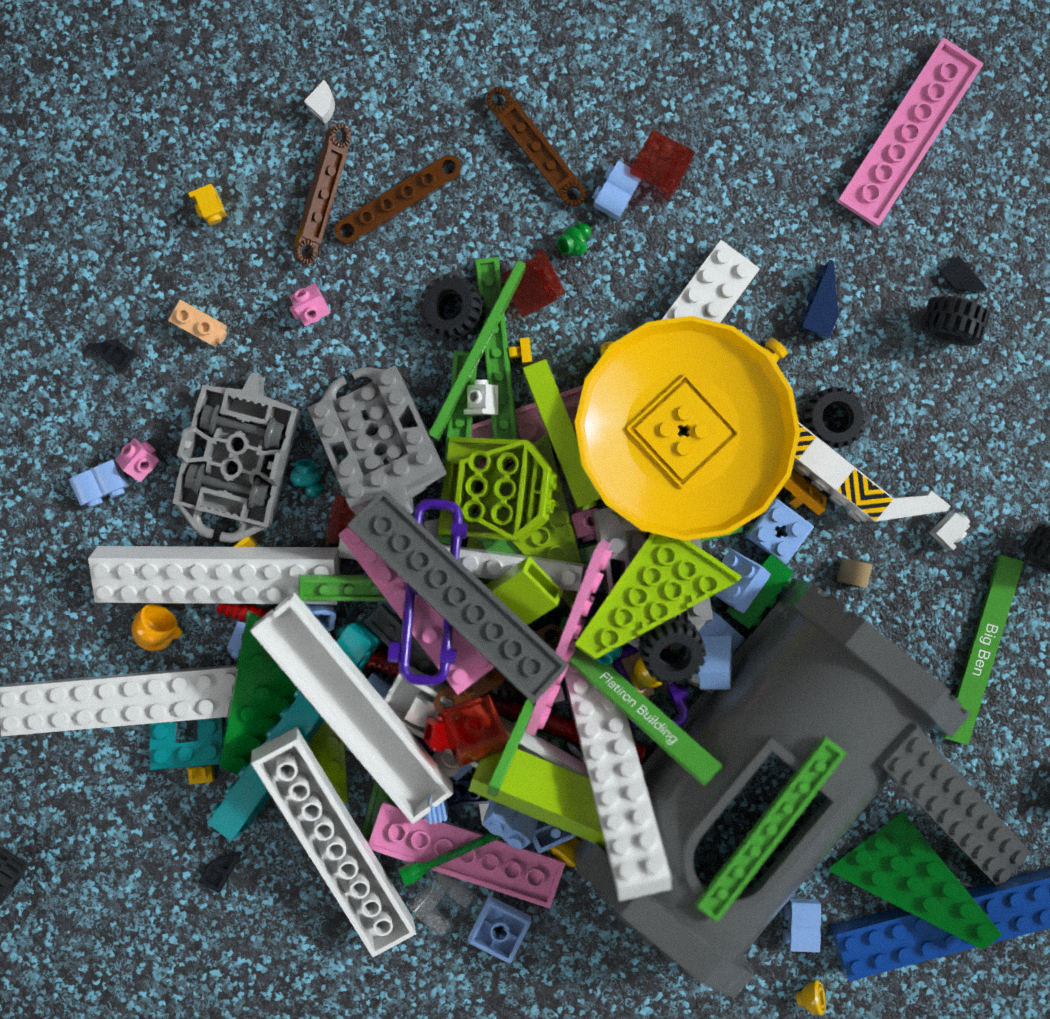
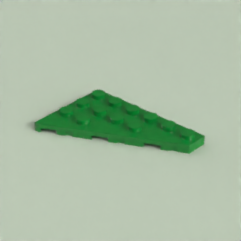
[219,610,298,777]
[829,812,1002,950]

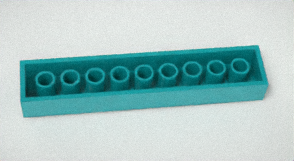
[208,621,383,842]

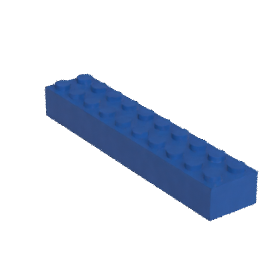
[830,867,1050,981]

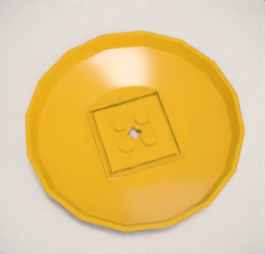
[575,316,800,541]

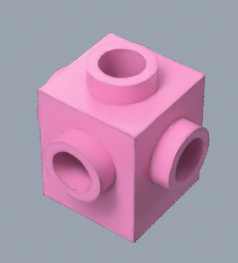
[289,283,331,326]
[115,438,160,482]
[569,508,598,542]

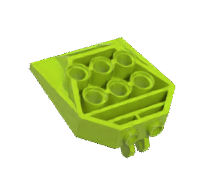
[438,437,561,542]

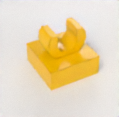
[509,337,532,365]
[187,766,215,785]

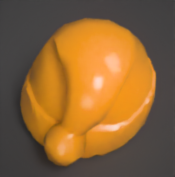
[131,603,182,651]

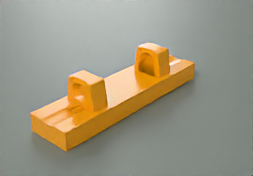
[784,469,827,515]

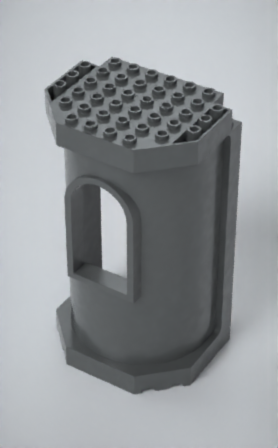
[574,578,971,998]

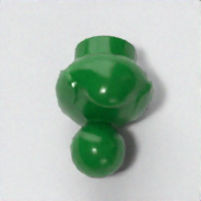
[557,222,591,257]

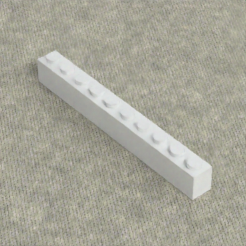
[338,538,586,592]

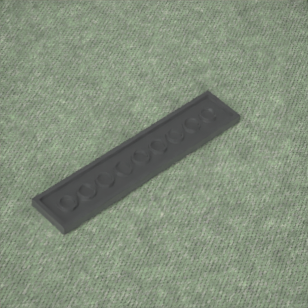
[348,489,569,704]
[876,722,1031,886]

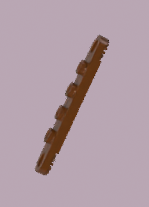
[486,87,586,207]
[292,123,352,264]
[335,155,461,244]
[434,624,563,716]

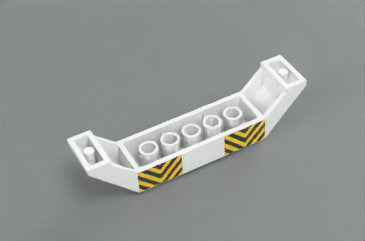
[792,422,951,522]

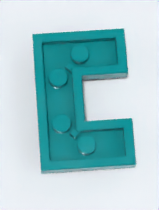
[150,717,224,770]

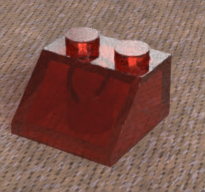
[441,694,509,767]

